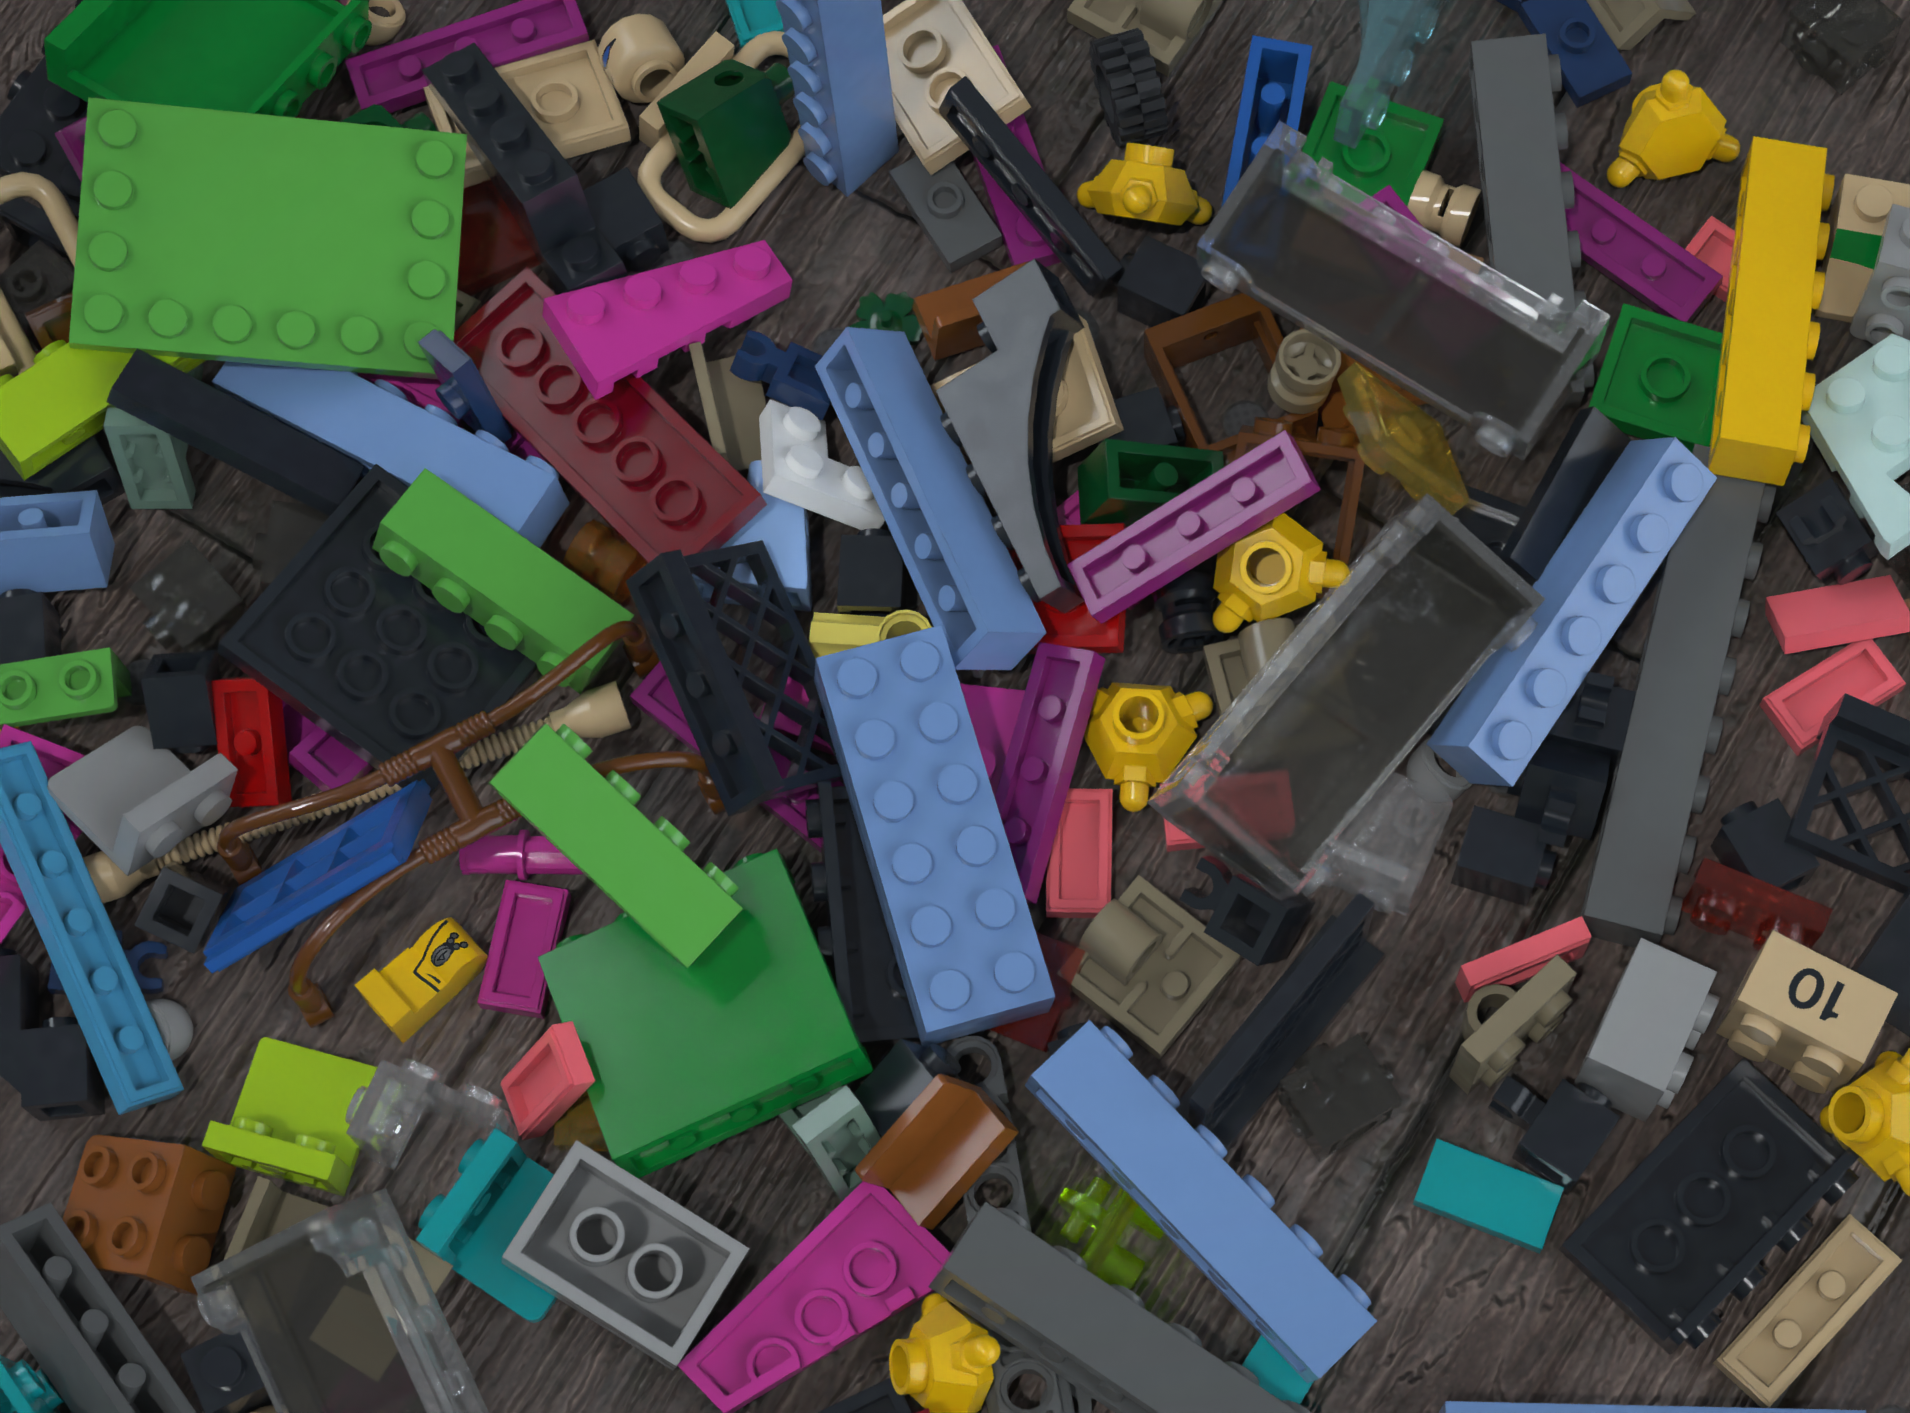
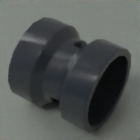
[1152,571,1223,654]

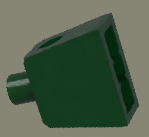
[657,59,795,209]

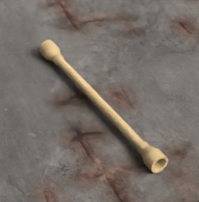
[82,681,631,903]

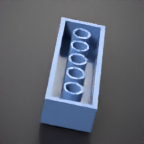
[814,625,1055,1047]

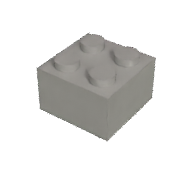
[1573,938,1720,1122]

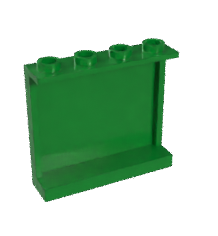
[44,0,372,118]
[538,848,874,1179]

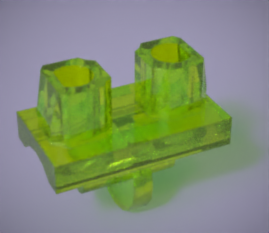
[1057,1176,1164,1290]

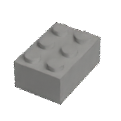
[502,1140,750,1371]

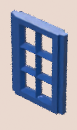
[203,779,433,973]

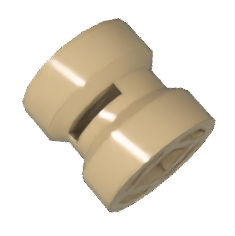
[1407,170,1482,248]

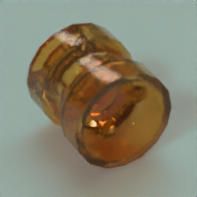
[563,519,647,604]

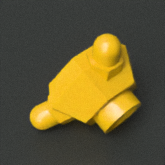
[1607,69,1740,188]
[1077,143,1213,226]
[1213,513,1350,633]
[1084,682,1213,812]
[1819,1048,1910,1196]
[889,1293,1001,1413]

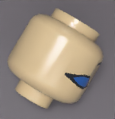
[598,14,685,103]

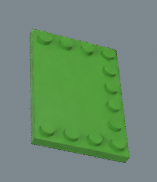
[69,97,467,379]

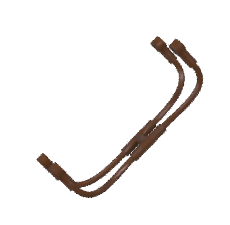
[217,621,726,1028]

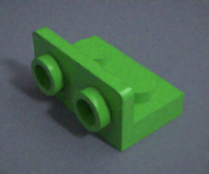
[0,647,132,729]

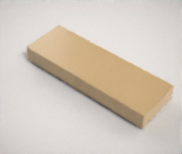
[1713,1214,1902,1408]

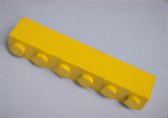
[1708,136,1835,486]

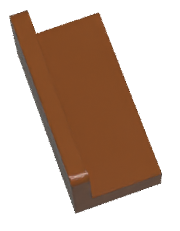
[913,261,1028,361]
[855,1074,1019,1230]

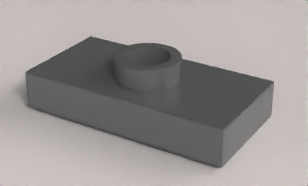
[889,156,1003,273]

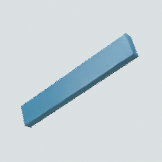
[0,741,184,1115]

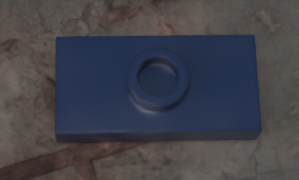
[1518,0,1632,108]
[418,329,512,443]

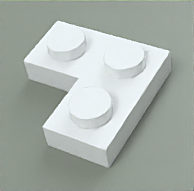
[759,399,885,530]

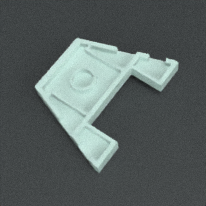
[1801,333,1910,560]

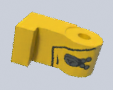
[354,917,488,1044]

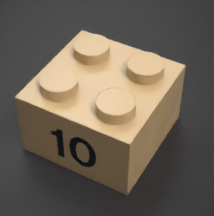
[1716,930,1898,1094]

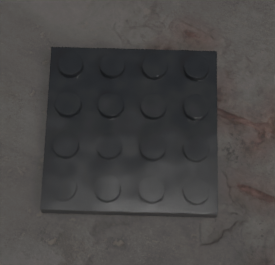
[217,464,538,797]

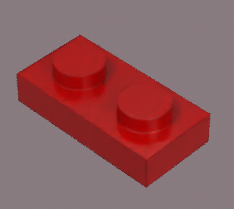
[211,677,292,807]

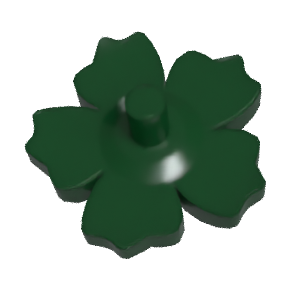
[849,291,923,345]

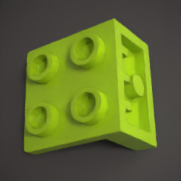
[202,1037,385,1196]

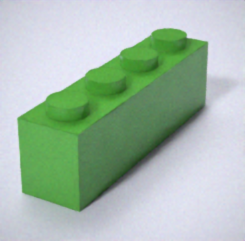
[373,468,634,694]
[487,723,743,968]

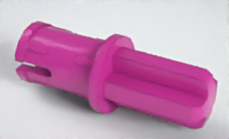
[459,829,584,881]

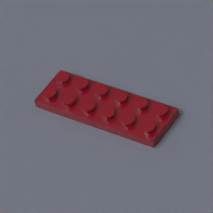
[454,267,767,574]

